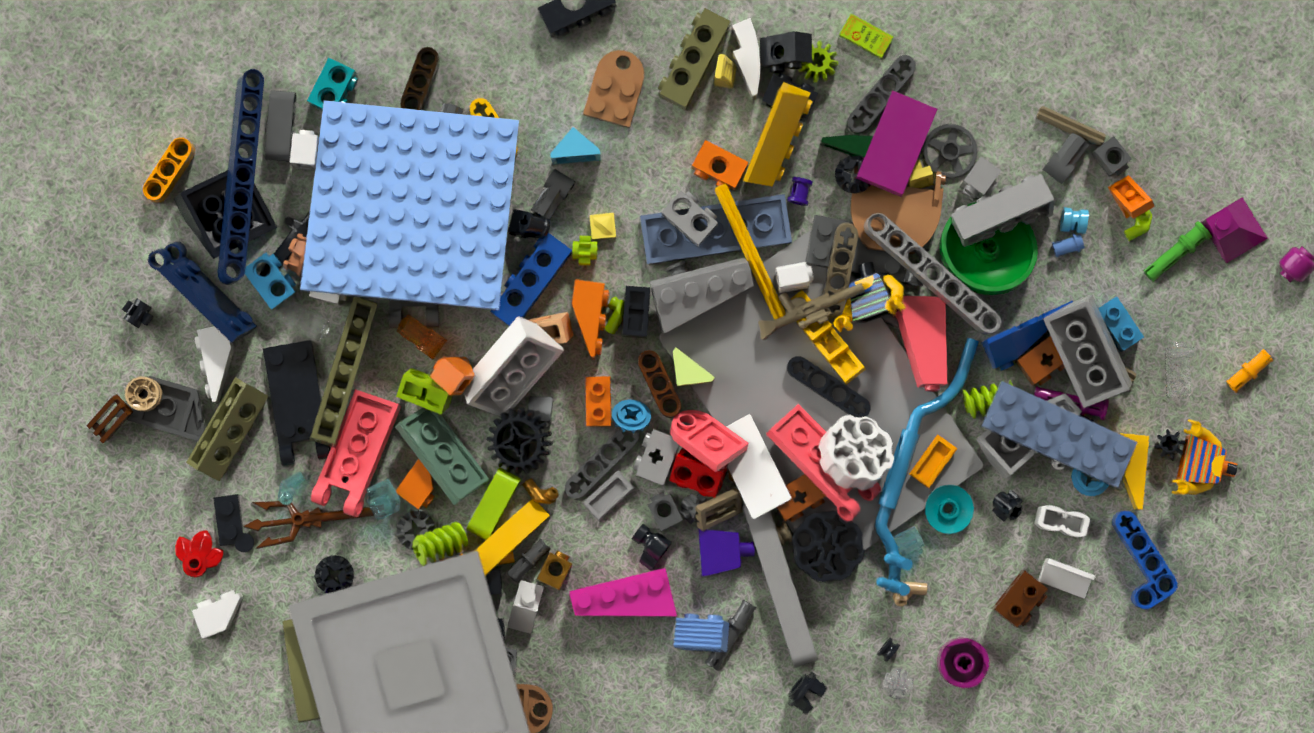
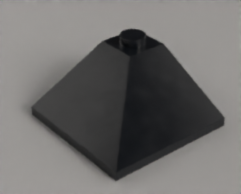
[173,170,277,259]

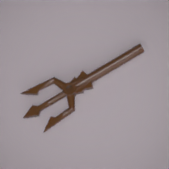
[243,501,385,549]

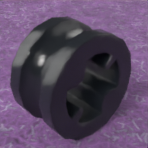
[877,637,900,662]

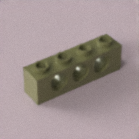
[658,8,731,110]
[186,377,268,481]

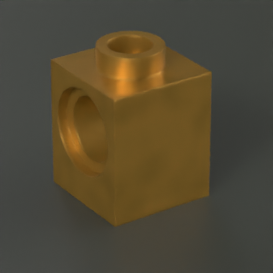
[537,550,573,590]

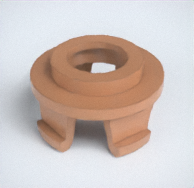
[283,234,307,277]

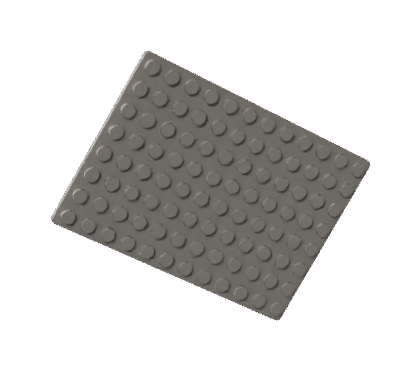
[658,230,983,574]

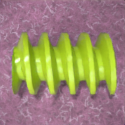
[962,380,1013,419]
[412,522,468,566]

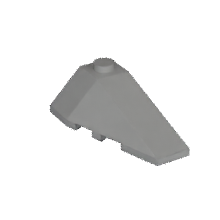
[977,393,1082,479]

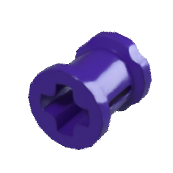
[787,177,813,206]

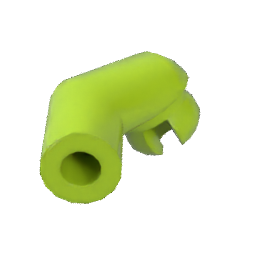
[1124,210,1152,241]
[605,297,625,334]

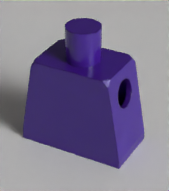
[698,529,755,576]

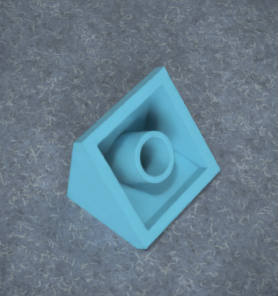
[550,127,601,164]

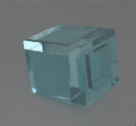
[366,478,400,521]

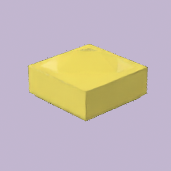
[590,213,616,240]

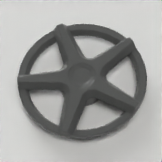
[923,124,977,178]

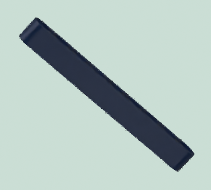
[217,69,264,285]

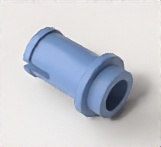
[1052,234,1085,258]

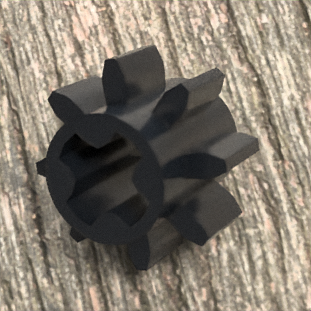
[122,298,154,328]
[1155,429,1186,461]
[992,490,1023,522]

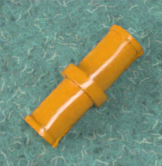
[1226,349,1274,393]

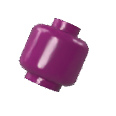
[1279,246,1314,282]

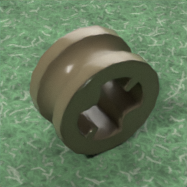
[775,521,792,546]

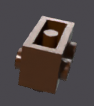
[991,570,1048,628]

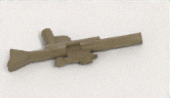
[758,283,865,340]

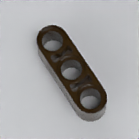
[400,47,440,110]

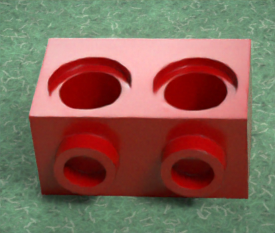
[669,448,729,498]

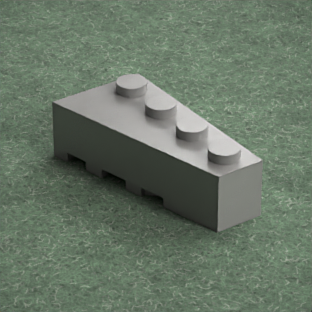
[951,174,1054,247]
[649,257,754,334]

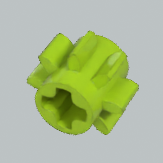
[572,235,598,265]

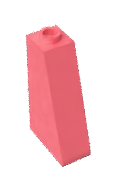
[895,296,947,392]

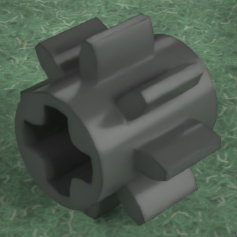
[679,493,708,524]

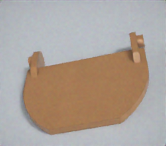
[850,166,946,255]

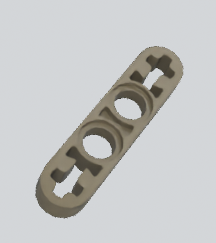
[823,223,858,318]

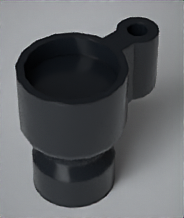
[632,524,672,571]

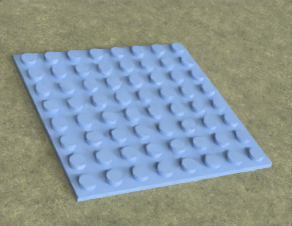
[301,101,519,310]

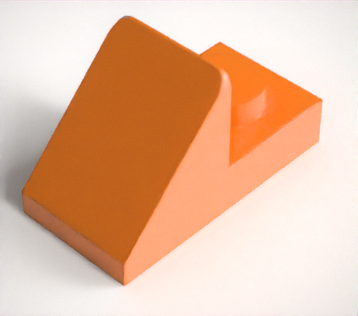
[1108,175,1155,219]

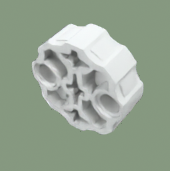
[818,415,894,490]

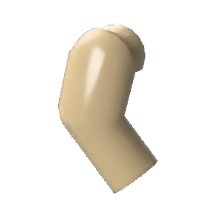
[893,582,927,606]

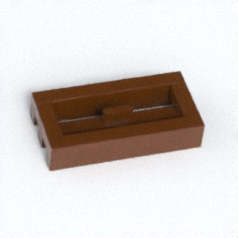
[86,394,133,444]

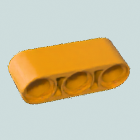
[143,138,195,203]

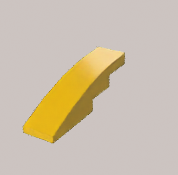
[791,290,866,385]
[475,499,550,576]

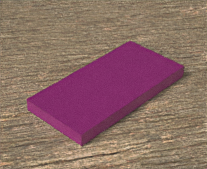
[856,90,938,197]

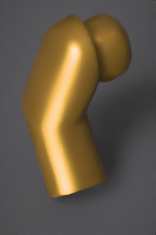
[522,478,559,504]

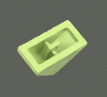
[673,348,715,387]

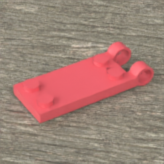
[311,389,401,517]
[766,404,881,521]

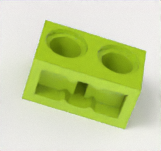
[396,368,453,414]

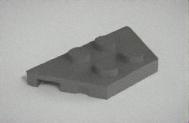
[115,376,205,441]

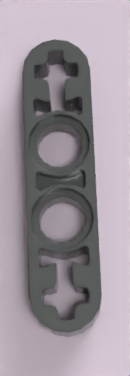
[847,55,916,134]
[565,428,639,499]

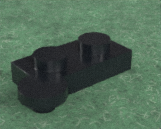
[213,494,254,552]

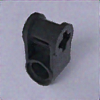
[507,209,550,239]

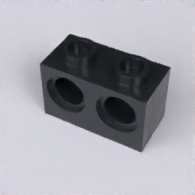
[622,286,651,339]

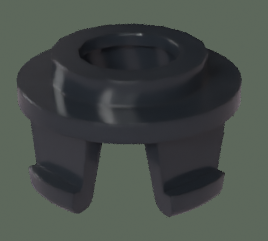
[788,672,827,715]

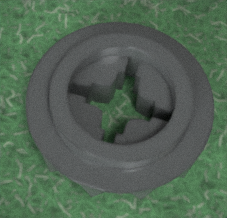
[397,511,436,550]

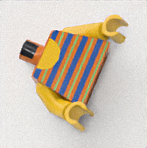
[1172,419,1238,495]

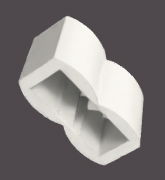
[775,262,814,294]
[1034,506,1090,537]

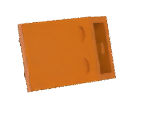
[572,279,610,360]

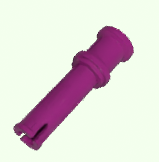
[1034,386,1109,421]

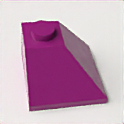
[1201,197,1268,264]

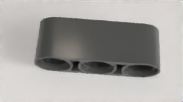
[265,90,297,162]

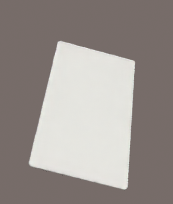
[726,414,791,519]

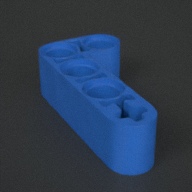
[1112,511,1178,609]

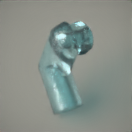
[278,471,306,505]

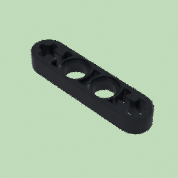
[787,356,871,418]

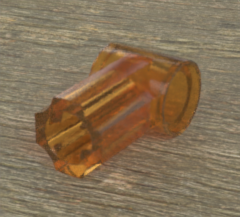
[397,314,448,360]

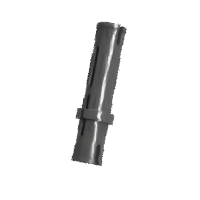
[705,599,757,671]

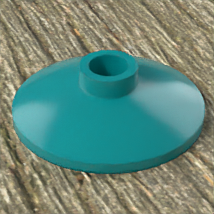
[925,485,974,534]

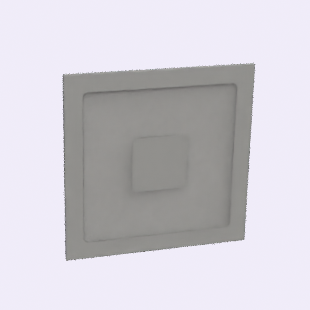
[288,551,530,733]

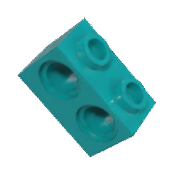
[307,57,358,111]

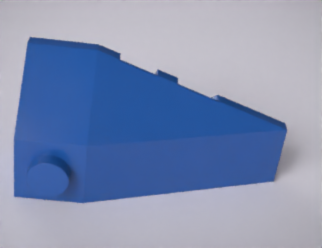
[981,301,1073,371]

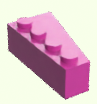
[569,568,677,616]

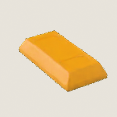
[909,434,957,488]

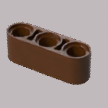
[638,350,681,418]

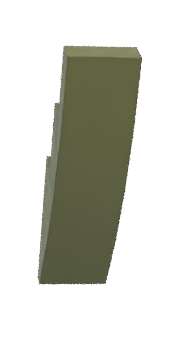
[282,619,320,723]

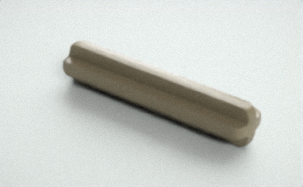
[1036,106,1106,147]

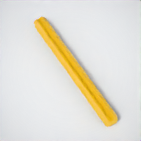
[715,184,786,319]

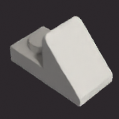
[508,580,544,634]

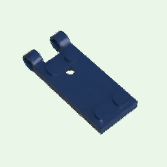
[148,242,257,343]

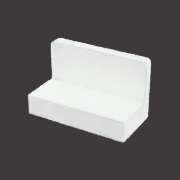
[1038,558,1095,599]

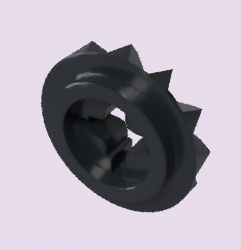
[835,155,871,194]
[314,555,354,594]

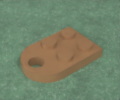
[583,50,644,128]
[516,684,553,733]

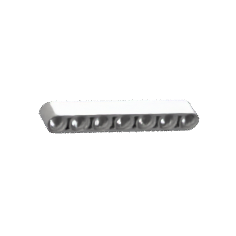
[864,213,1001,335]
[742,505,818,668]

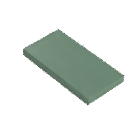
[395,408,490,505]

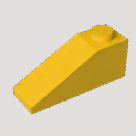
[1118,433,1149,510]

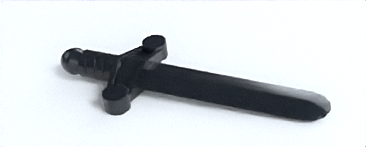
[259,212,310,277]

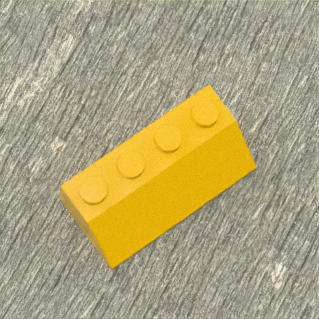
[743,82,812,187]

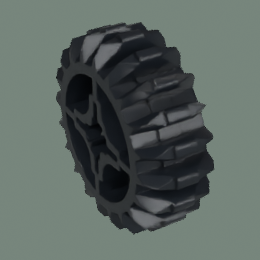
[487,408,553,474]

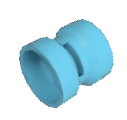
[1060,207,1089,234]

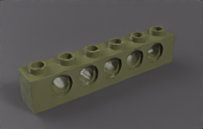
[309,296,377,447]

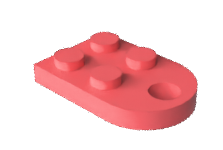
[670,410,749,472]

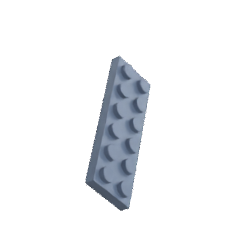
[640,194,792,265]
[981,381,1137,488]

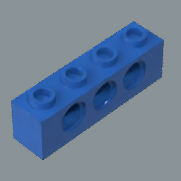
[490,233,572,326]

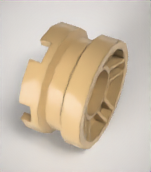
[125,377,162,412]

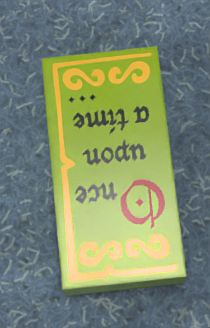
[839,14,893,59]

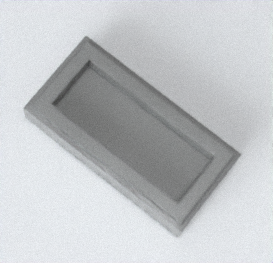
[582,470,635,521]

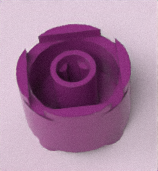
[937,637,989,688]

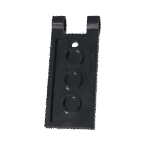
[263,340,330,466]

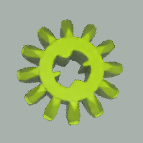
[798,41,838,83]

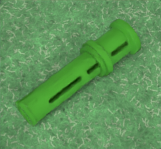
[1143,221,1212,282]

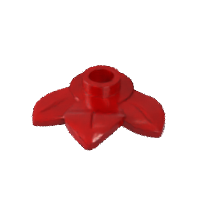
[175,530,224,578]

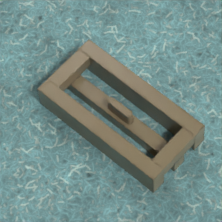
[695,488,743,531]

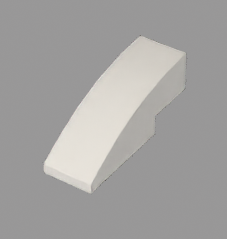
[732,18,760,99]

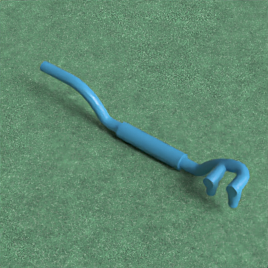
[875,338,979,596]

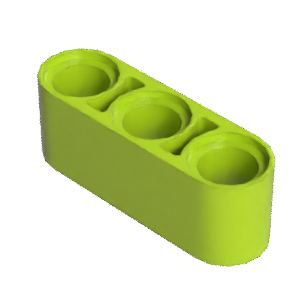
[466,467,522,540]

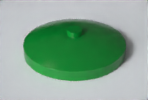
[939,202,1038,295]

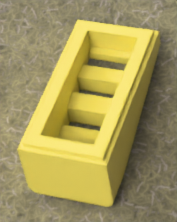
[714,54,737,88]

